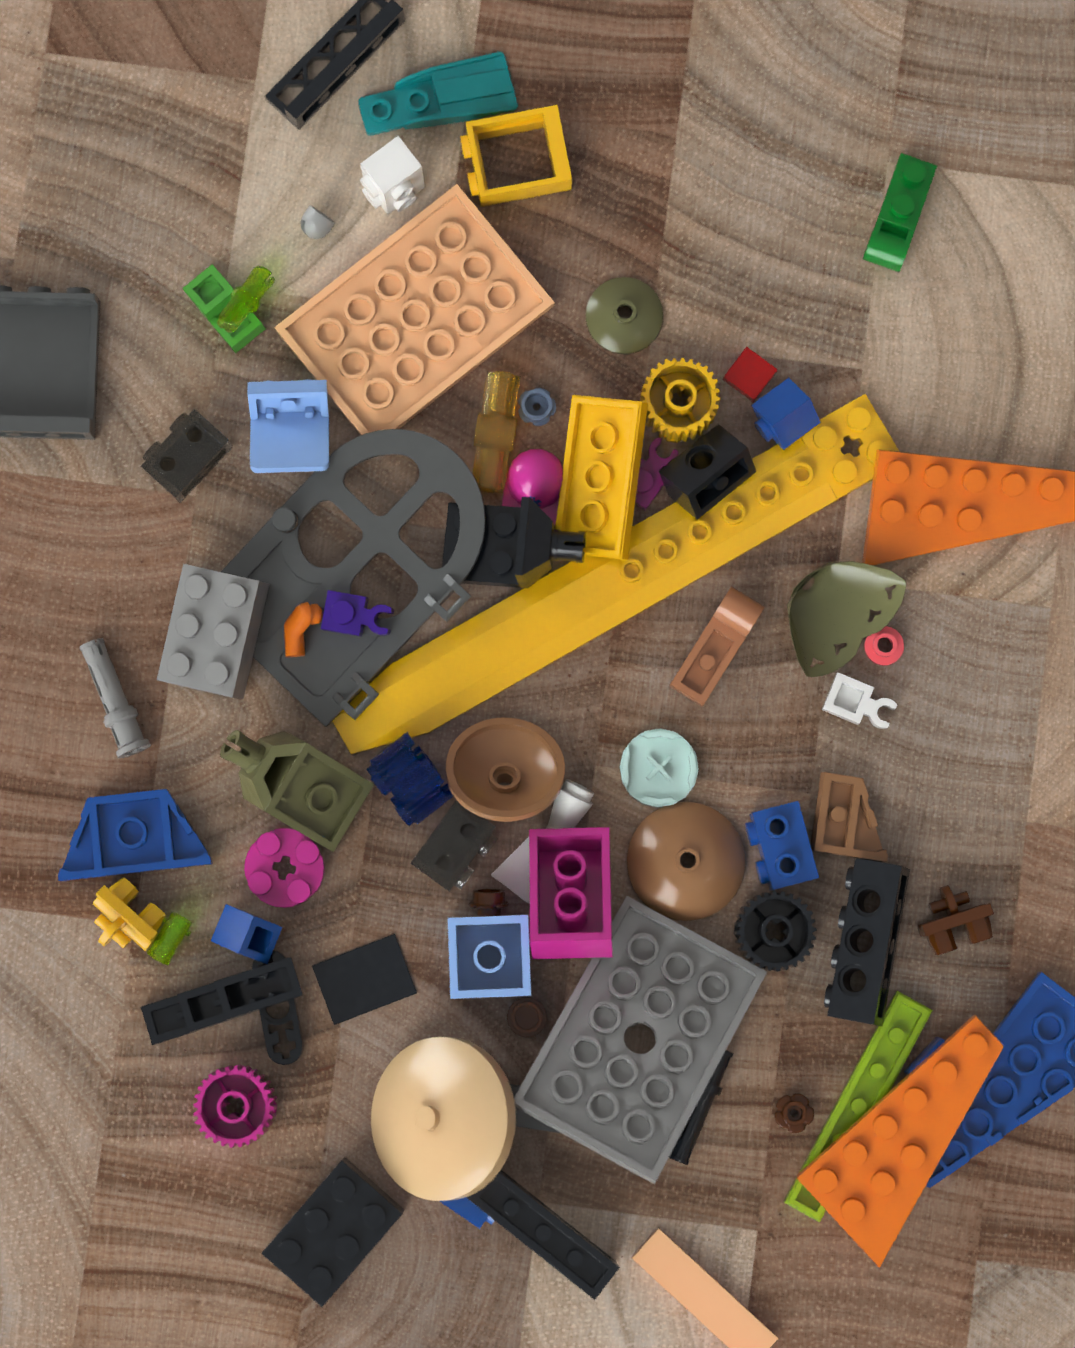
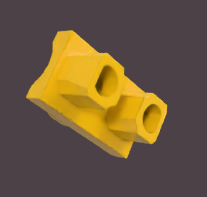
[93,877,166,951]

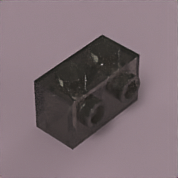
[141,409,233,503]
[410,800,498,892]

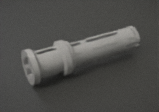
[79,638,151,758]

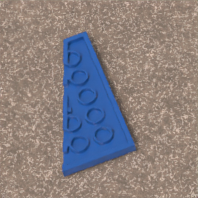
[926,972,1075,1188]

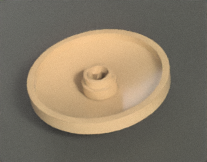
[371,1037,516,1201]

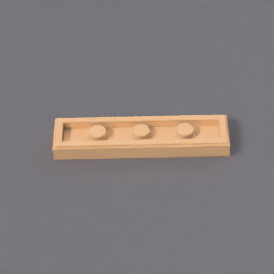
[632,1227,778,1348]

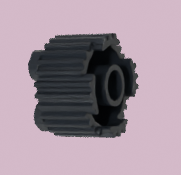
[733,891,817,971]

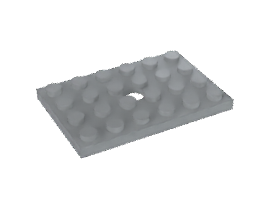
[514,896,767,1184]

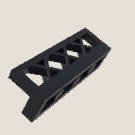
[265,0,405,130]
[467,1170,620,1300]

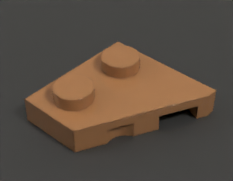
[811,772,888,862]

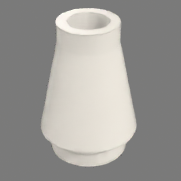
[546,779,594,829]

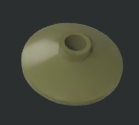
[586,277,663,354]

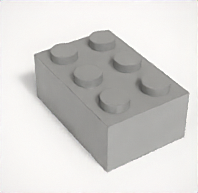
[157,564,270,699]

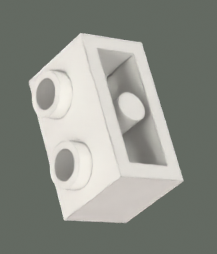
[360,136,425,214]

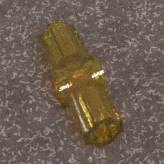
[472,371,520,494]

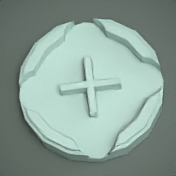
[619,728,699,808]

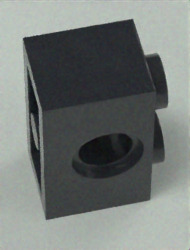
[659,424,756,519]

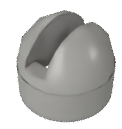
[301,205,335,239]

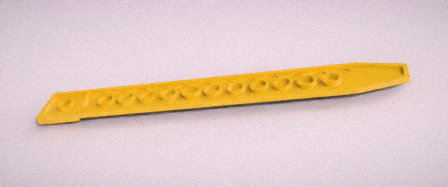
[332,394,900,755]

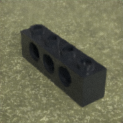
[824,858,910,1026]

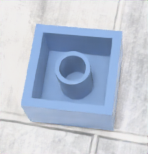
[448,915,531,999]

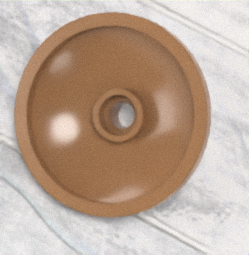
[446,718,565,822]
[627,802,745,921]

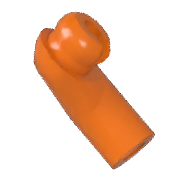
[284,602,323,657]

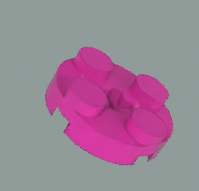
[244,828,325,908]

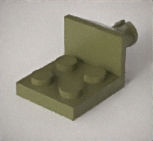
[220,730,374,852]

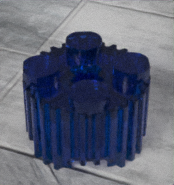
[366,732,454,826]

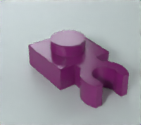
[635,437,679,511]

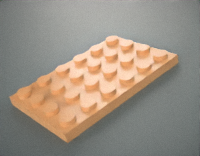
[274,184,555,435]

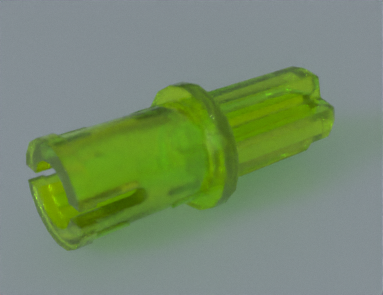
[217,266,275,333]

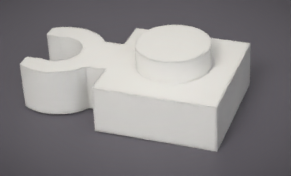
[822,672,897,729]

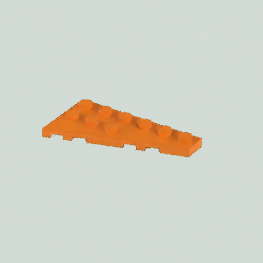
[862,449,1075,565]
[797,1015,1004,1268]

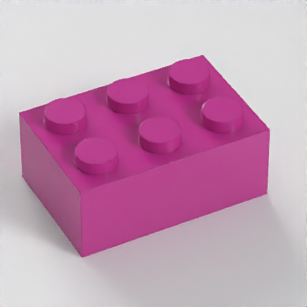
[529,827,613,959]

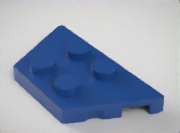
[58,789,213,881]

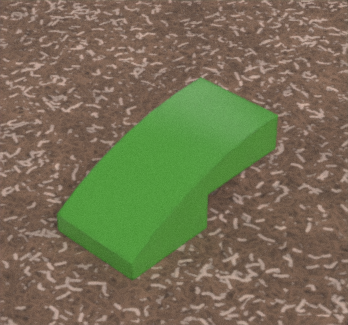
[182,264,265,353]

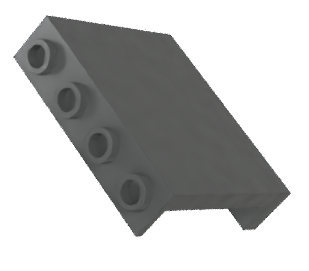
[0,285,100,440]

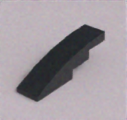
[141,957,303,1045]

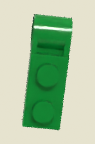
[863,153,937,272]

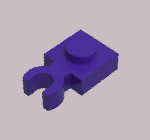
[321,590,394,637]

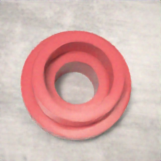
[864,626,904,666]

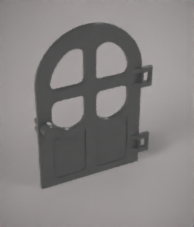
[221,429,486,727]

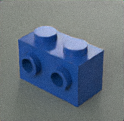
[745,801,819,891]

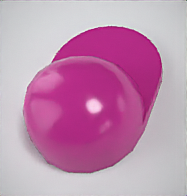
[502,449,563,525]

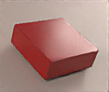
[722,347,778,403]

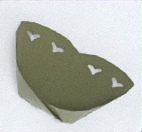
[787,561,906,677]

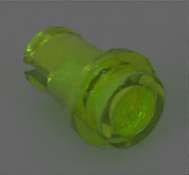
[147,912,192,965]

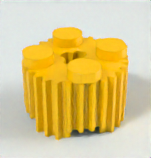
[640,358,720,443]

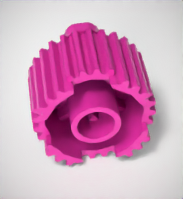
[193,1065,277,1148]

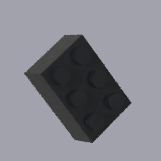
[261,1157,404,1307]

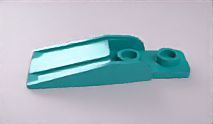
[358,52,518,136]

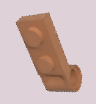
[669,586,765,707]

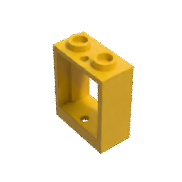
[460,105,572,207]

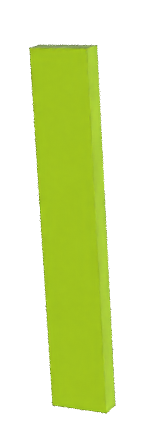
[783,991,933,1222]

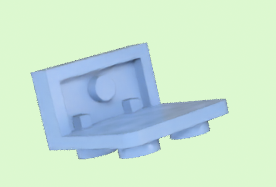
[247,379,329,473]

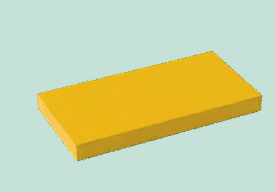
[555,395,648,560]

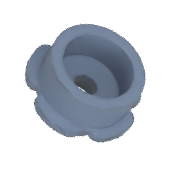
[518,388,556,426]

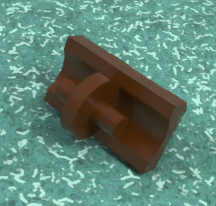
[917,885,994,955]

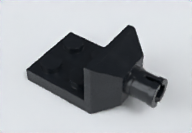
[442,497,586,588]

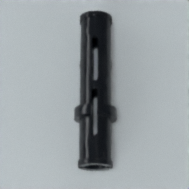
[669,1050,734,1165]

